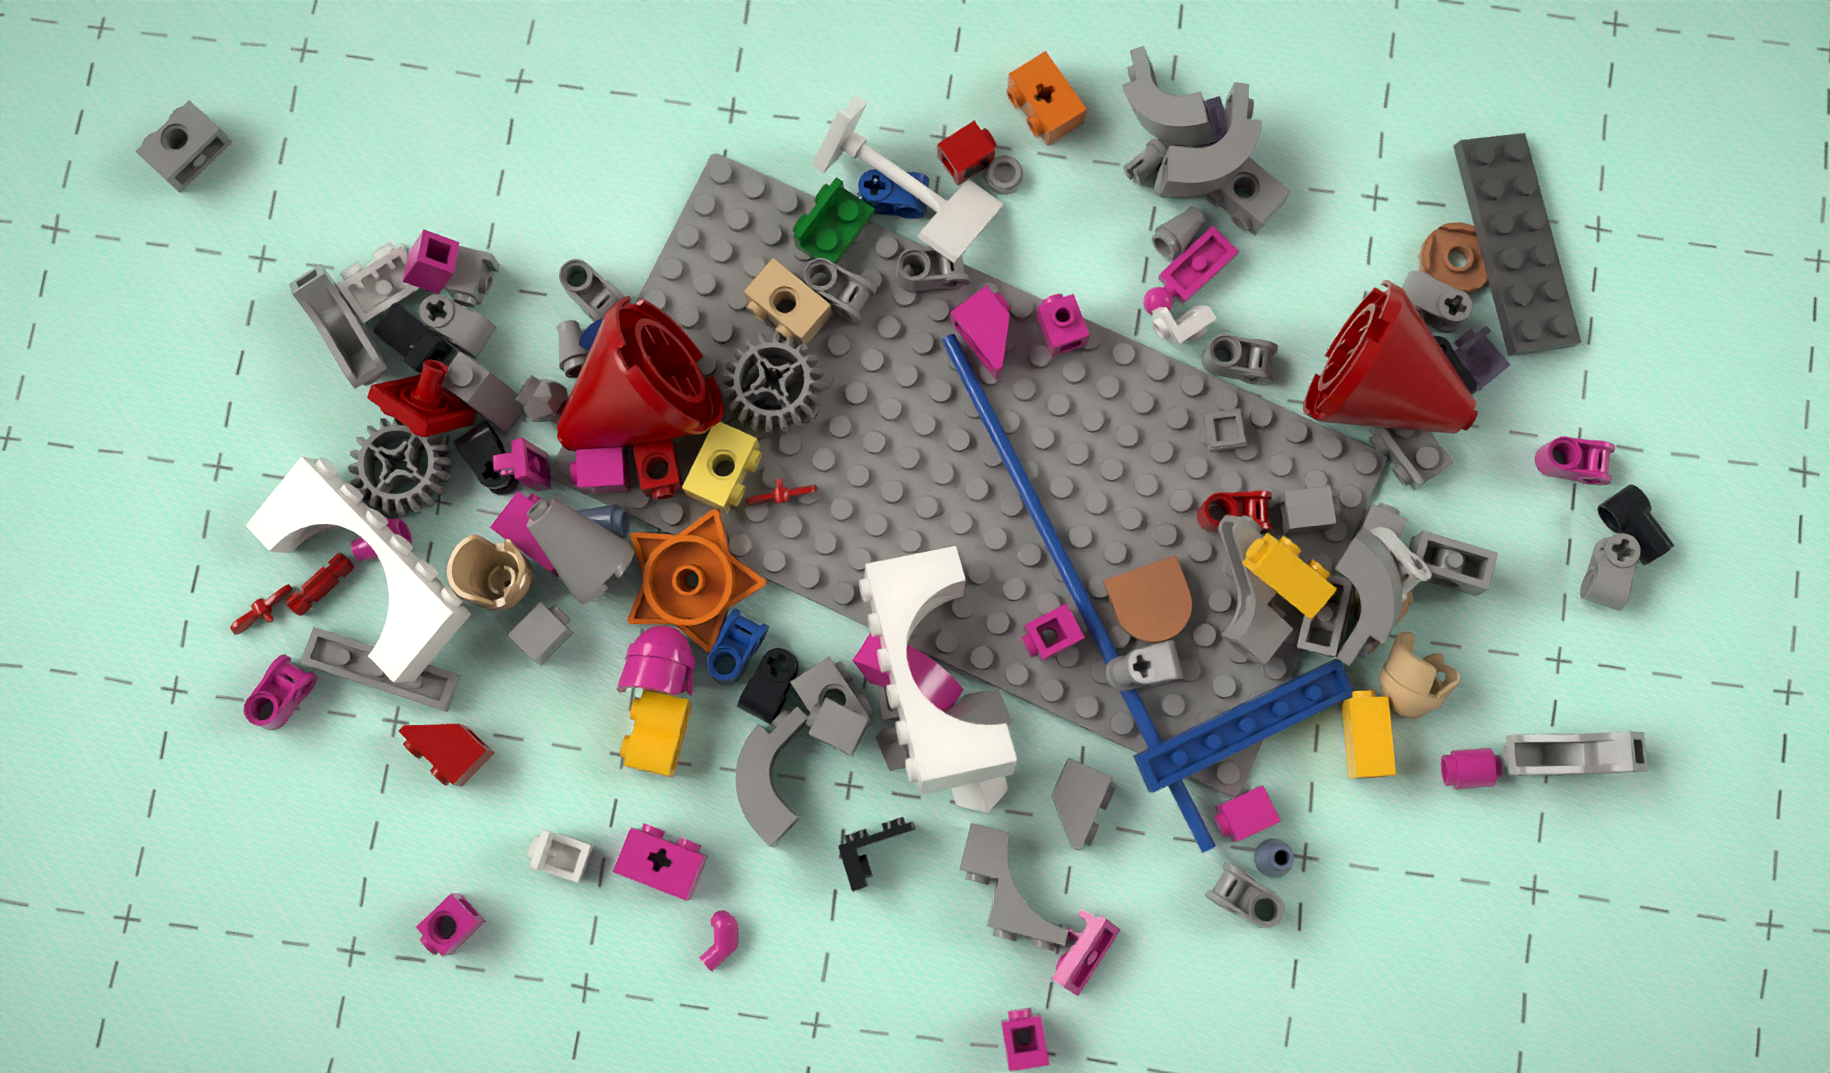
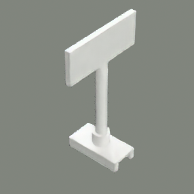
[812,95,1004,263]

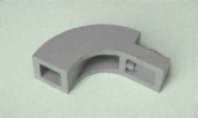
[1122,46,1216,146]
[1335,527,1402,666]
[876,688,1012,771]

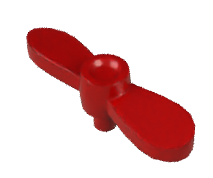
[745,478,818,506]
[230,584,293,635]

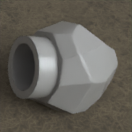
[515,375,568,424]

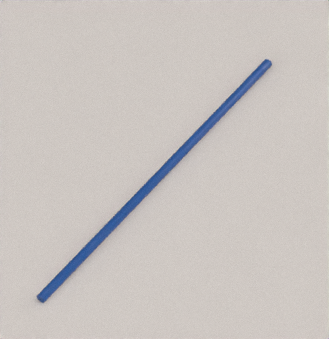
[941,334,1216,853]

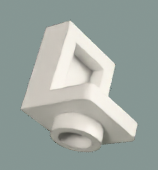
[1152,305,1217,344]
[527,830,594,883]

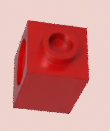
[633,439,683,500]

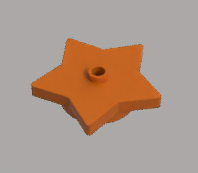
[627,508,768,653]

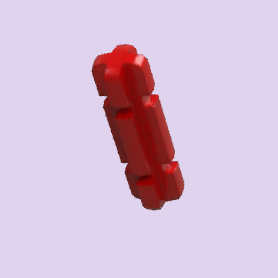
[286,553,354,616]

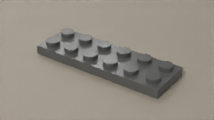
[1453,133,1581,356]

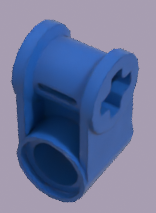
[858,169,929,219]
[706,608,769,685]

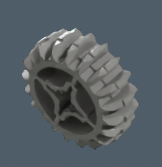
[722,332,825,435]
[347,417,454,517]

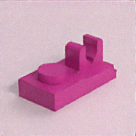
[493,438,551,492]
[1051,910,1120,996]

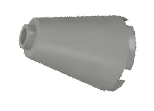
[527,498,635,604]

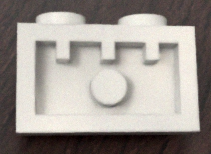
[337,242,419,323]

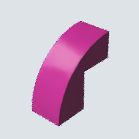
[852,632,964,712]

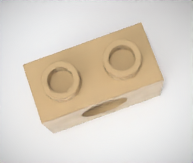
[743,258,832,345]

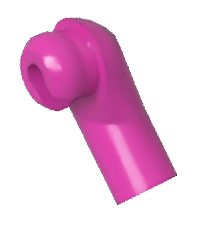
[699,910,738,972]

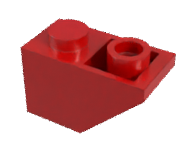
[398,724,495,786]

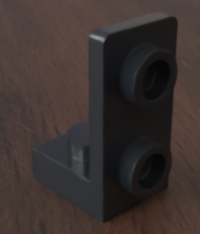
[373,303,453,373]
[838,817,916,892]

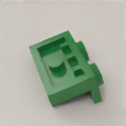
[793,177,875,265]

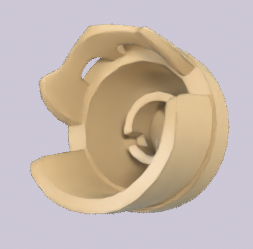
[447,535,535,611]
[1379,632,1460,719]

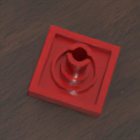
[367,360,477,437]

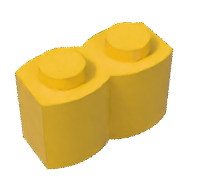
[620,690,692,778]

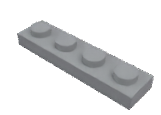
[300,627,461,712]

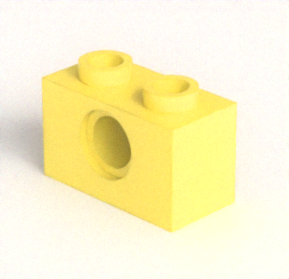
[682,422,762,514]

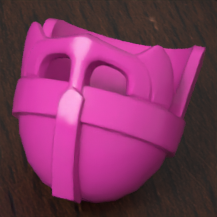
[617,626,695,696]

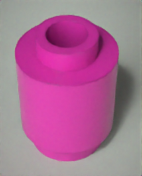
[1441,748,1503,789]

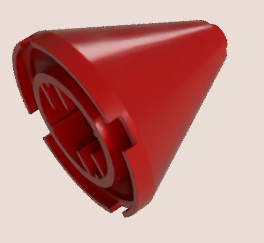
[1303,280,1478,434]
[557,296,724,452]

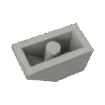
[442,351,524,434]

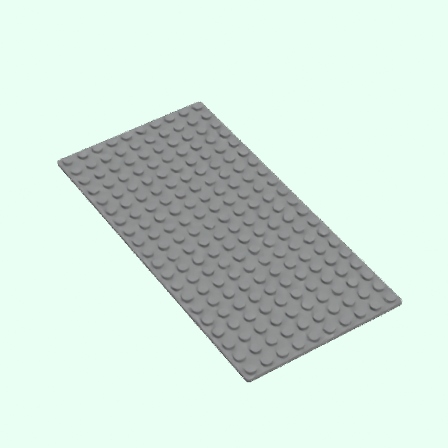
[549,153,1387,797]

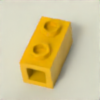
[1242,533,1337,620]
[1341,690,1396,779]

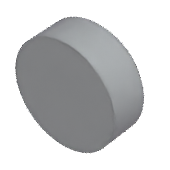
[986,156,1023,195]

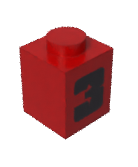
[937,120,997,186]

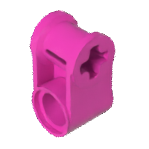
[1535,436,1615,486]
[243,654,317,730]

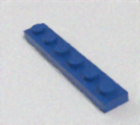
[1133,659,1354,793]

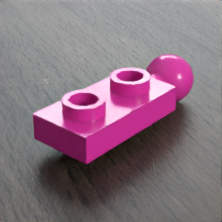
[1143,226,1239,315]

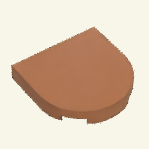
[1103,555,1192,643]

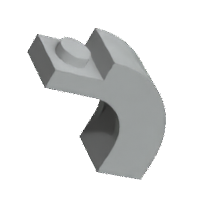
[1160,82,1262,198]
[736,706,808,847]

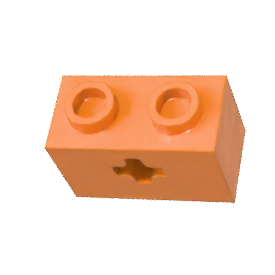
[1006,51,1087,146]

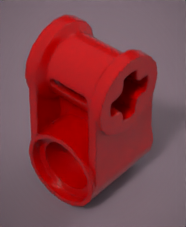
[1196,490,1273,534]

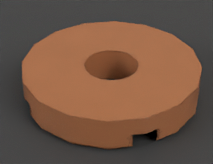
[1418,222,1488,295]

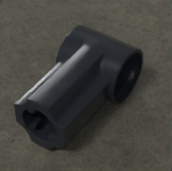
[1597,484,1675,565]

